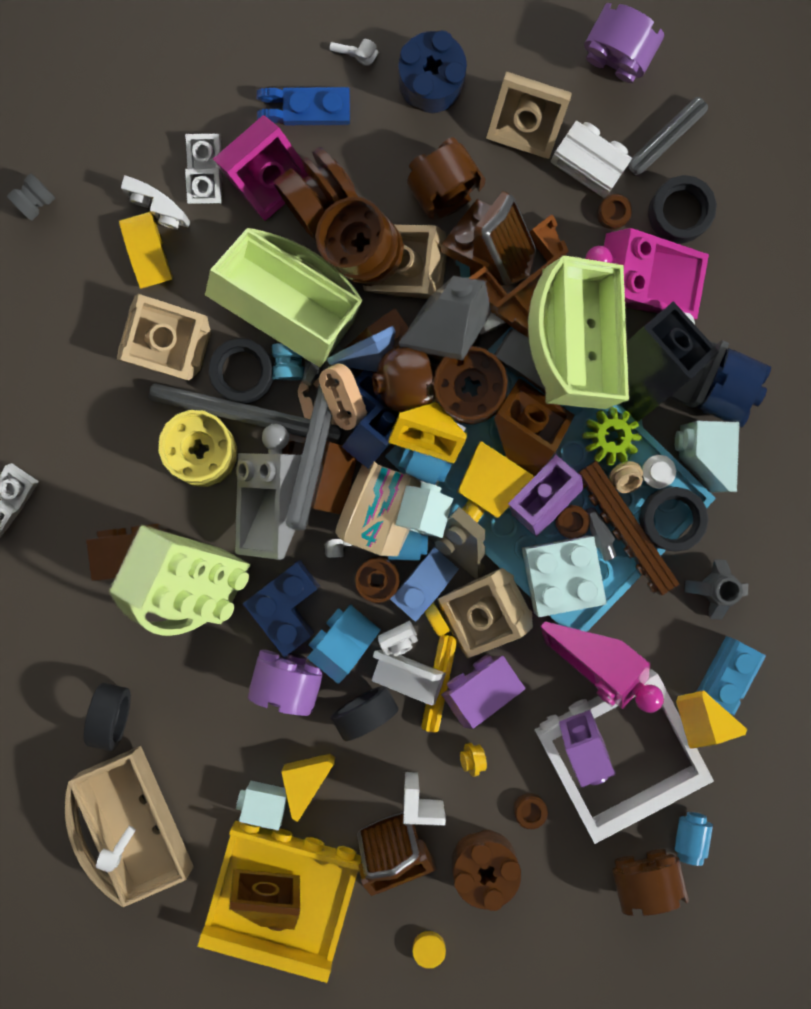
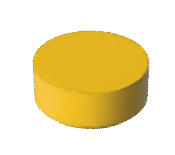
[424,602,451,637]
[413,931,446,969]

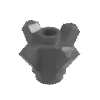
[684,559,749,620]

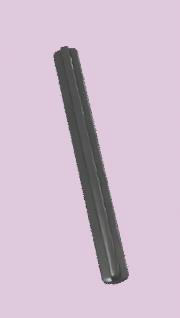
[285,345,344,531]
[149,383,343,444]

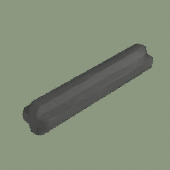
[627,97,708,176]

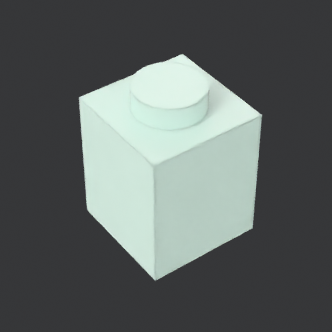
[395,482,453,538]
[236,781,287,830]

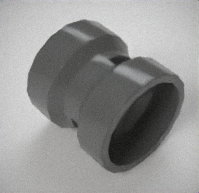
[7,173,56,221]

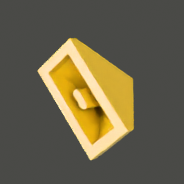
[388,402,467,463]
[676,690,747,749]
[281,754,335,822]

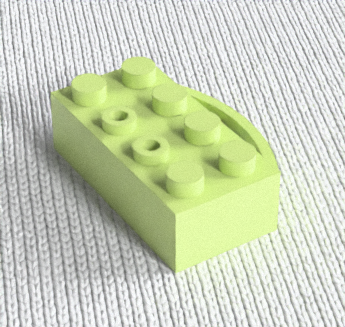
[205,228,362,367]
[528,255,629,409]
[109,525,250,636]

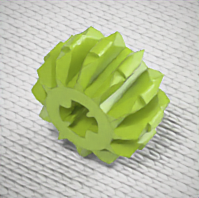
[582,407,642,466]

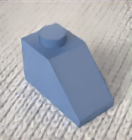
[390,547,459,622]

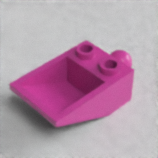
[585,228,709,320]
[541,622,664,713]

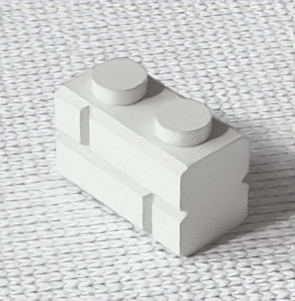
[551,120,632,198]

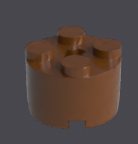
[407,137,486,219]
[452,830,521,911]
[612,849,689,916]

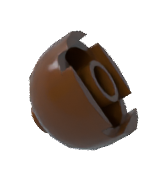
[372,346,433,413]

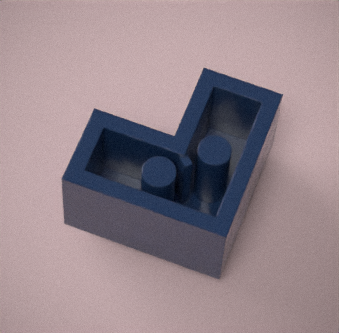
[342,370,400,469]
[243,560,320,657]

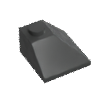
[399,276,491,360]

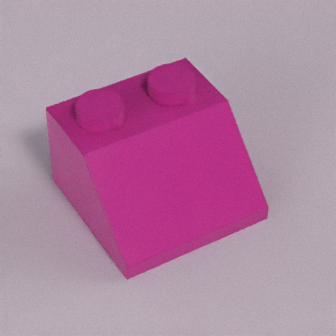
[213,115,307,221]

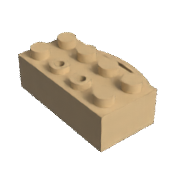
[65,745,194,907]

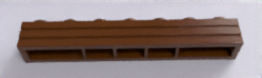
[577,461,679,596]

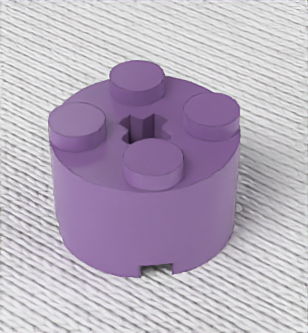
[584,3,664,83]
[247,650,323,716]

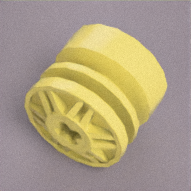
[158,410,237,487]

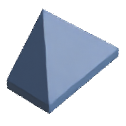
[327,326,396,372]

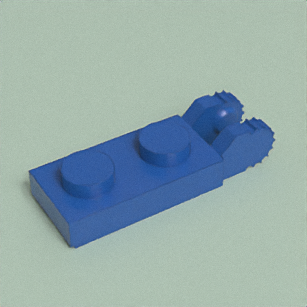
[257,87,350,125]

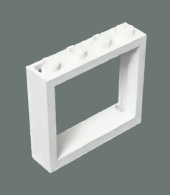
[535,669,714,844]

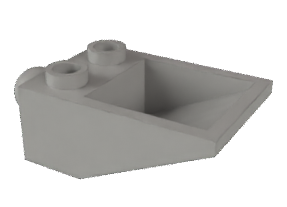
[235,424,302,559]

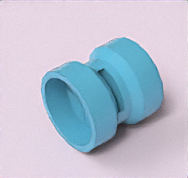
[272,343,304,380]

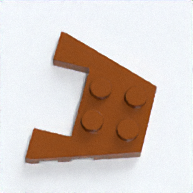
[469,214,569,338]

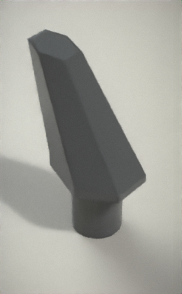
[302,359,324,386]
[586,507,616,561]

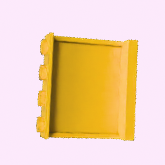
[197,820,361,983]

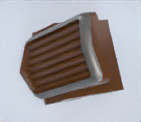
[441,191,536,286]
[357,812,437,896]

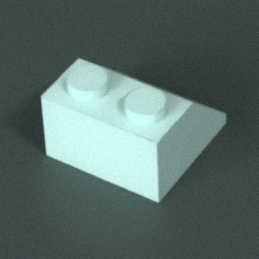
[675,421,739,492]

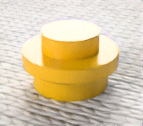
[460,743,487,777]

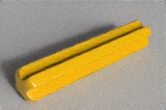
[421,634,457,732]

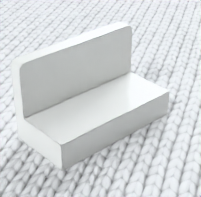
[372,650,446,706]
[404,772,446,825]

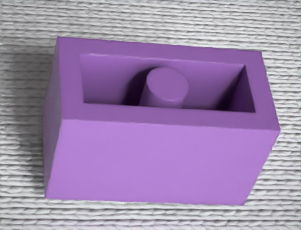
[508,455,583,537]
[441,654,525,729]
[559,709,615,787]

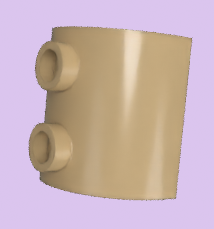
[486,72,572,159]

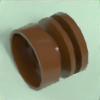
[273,147,358,241]
[315,197,404,286]
[434,347,508,425]

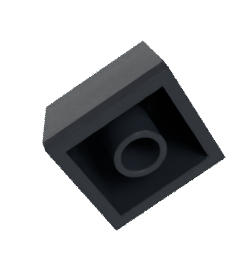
[620,301,719,422]

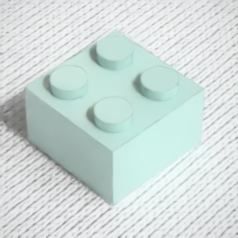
[522,535,607,617]

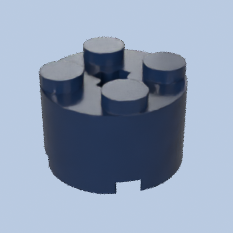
[399,30,467,113]
[696,348,771,428]

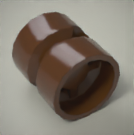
[355,556,399,603]

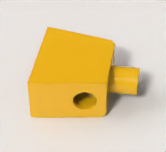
[457,441,535,523]

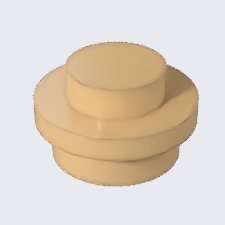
[609,461,643,493]

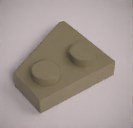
[429,507,485,579]

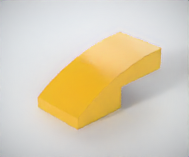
[119,211,173,289]

